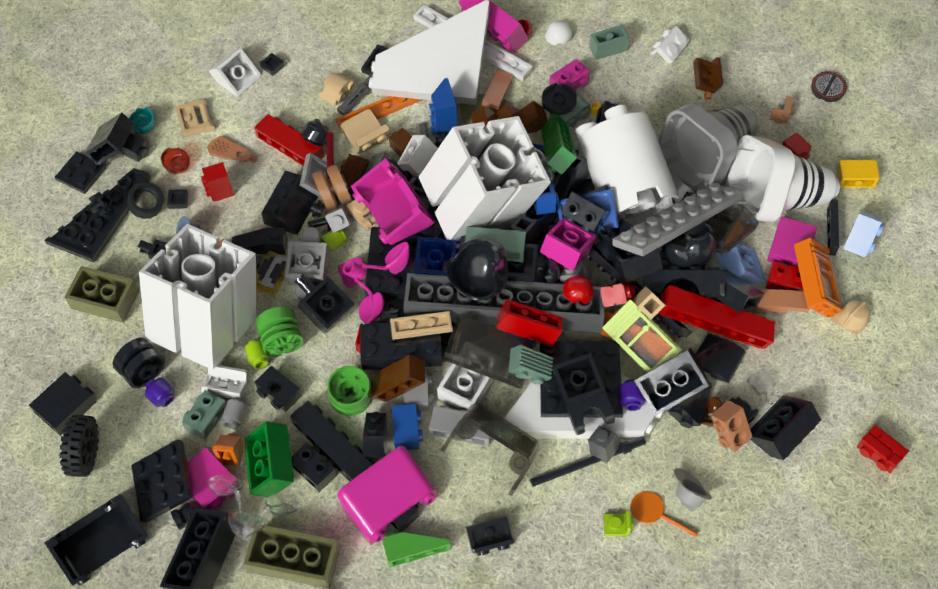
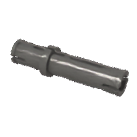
[337,74,373,115]

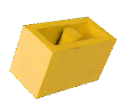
[836,159,880,188]

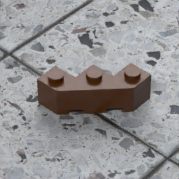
[471,101,548,134]

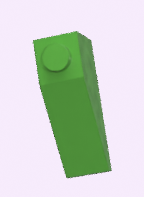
[382,532,451,568]

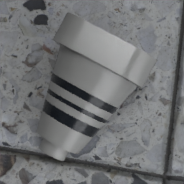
[658,103,758,193]

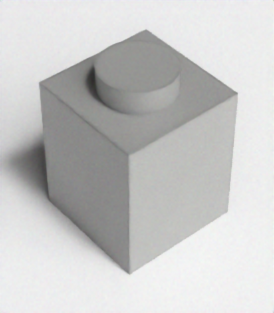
[325,204,353,233]

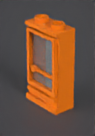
[794,238,843,318]

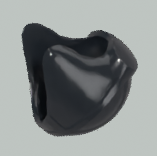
[444,238,508,301]

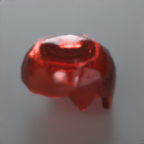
[161,147,190,175]

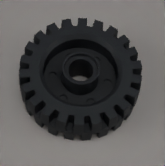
[59,415,99,477]

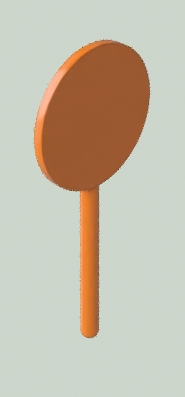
[630,491,698,536]

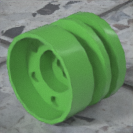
[255,306,304,357]
[327,366,371,416]

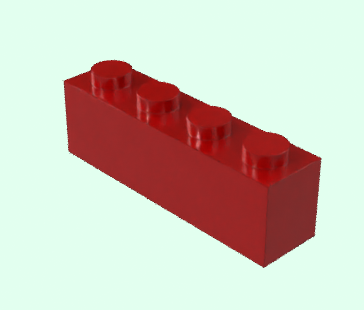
[254,114,324,166]

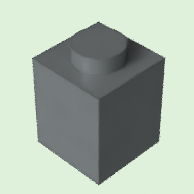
[588,425,619,463]

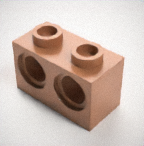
[711,400,752,452]

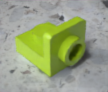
[603,510,635,536]

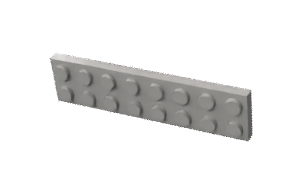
[612,183,743,256]

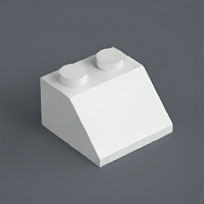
[209,48,262,96]

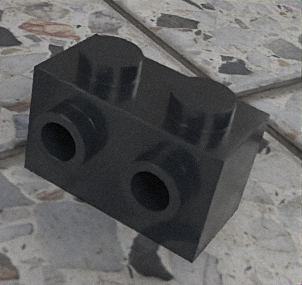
[561,192,609,233]
[291,443,337,492]

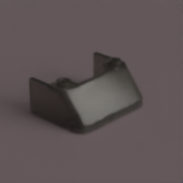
[440,403,540,497]

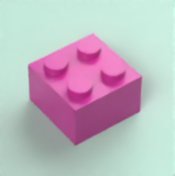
[540,217,597,271]

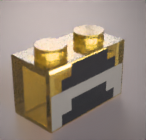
[256,251,287,297]

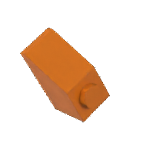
[212,433,244,466]

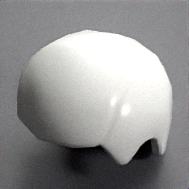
[545,21,573,45]

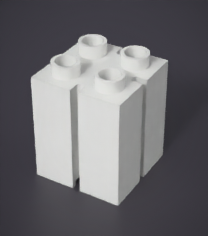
[419,116,551,243]
[139,224,256,370]

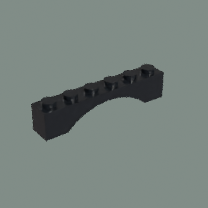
[510,155,588,244]

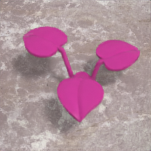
[337,242,409,324]

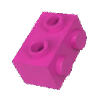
[549,59,590,91]

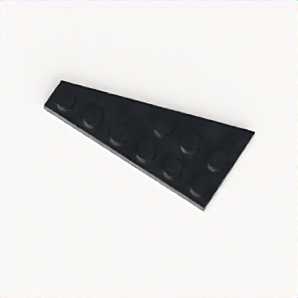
[44,168,151,263]

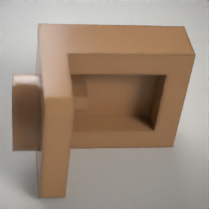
[769,96,795,123]

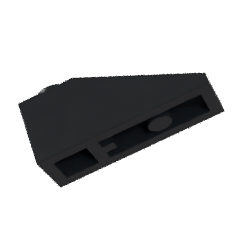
[231,228,288,255]

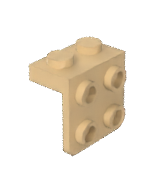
[341,109,390,154]

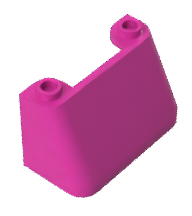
[351,158,435,245]
[337,446,438,545]

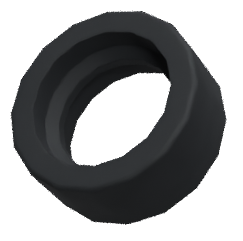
[127,182,164,219]

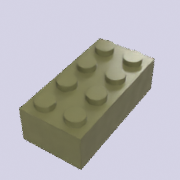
[243,523,341,589]

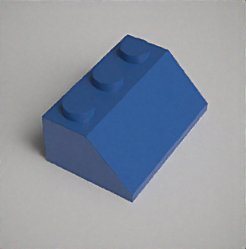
[429,78,457,140]

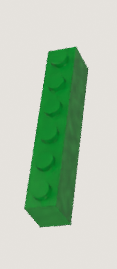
[541,113,577,175]

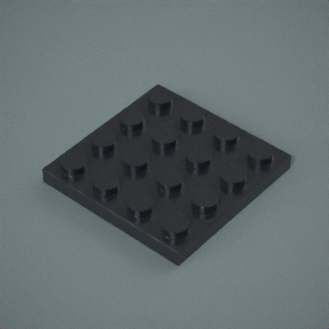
[539,341,623,418]

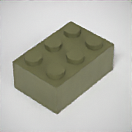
[64,266,139,323]

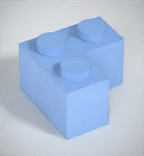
[844,209,885,257]

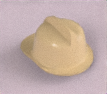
[831,300,870,335]

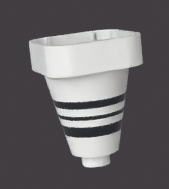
[725,135,840,222]

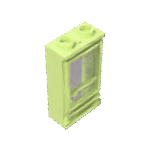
[602,300,683,372]

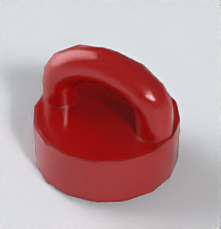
[518,19,533,36]

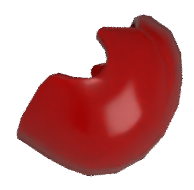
[562,275,594,304]

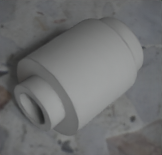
[221,398,247,429]

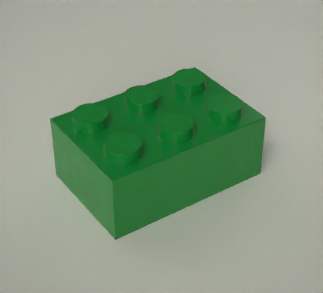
[244,421,294,498]

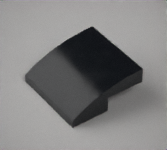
[695,333,746,383]

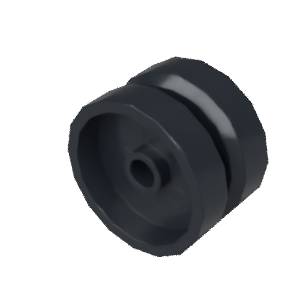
[112,337,165,388]

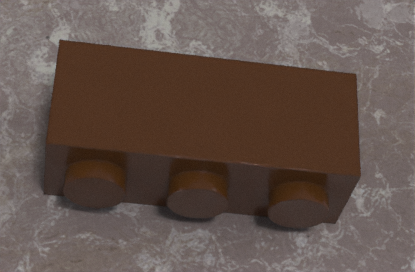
[371,355,425,402]

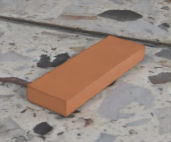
[482,70,514,110]

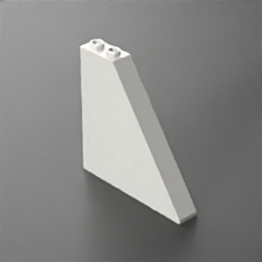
[369,0,490,105]
[496,339,665,438]

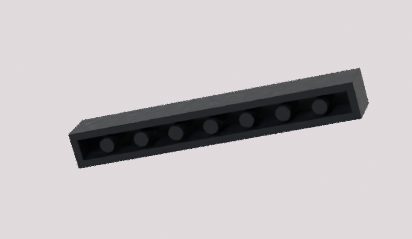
[290,401,419,532]

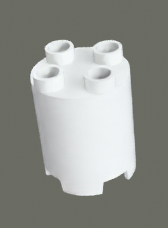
[575,105,679,219]

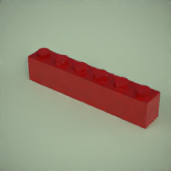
[658,285,775,349]

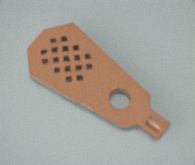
[207,136,258,163]

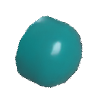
[129,107,156,134]

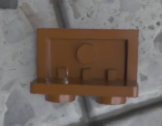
[693,57,723,93]

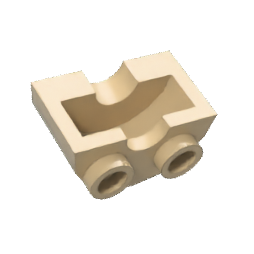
[319,72,356,106]

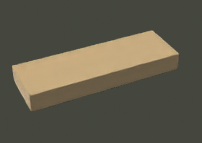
[390,311,453,340]

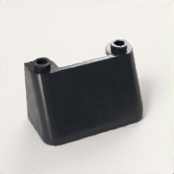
[44,493,148,586]

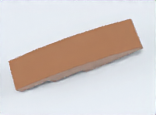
[749,289,810,314]

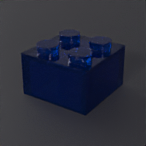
[414,236,457,276]

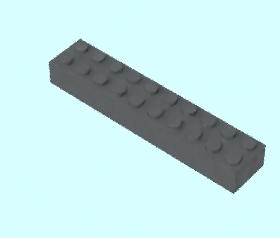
[404,273,604,333]

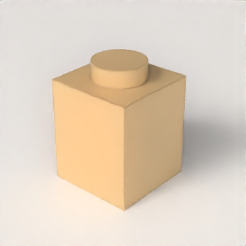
[632,286,665,319]

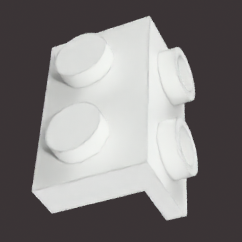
[650,26,690,64]
[201,365,248,399]

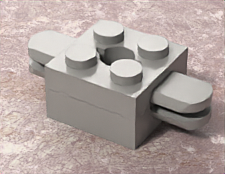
[285,227,330,301]

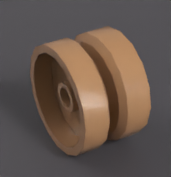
[312,164,352,211]

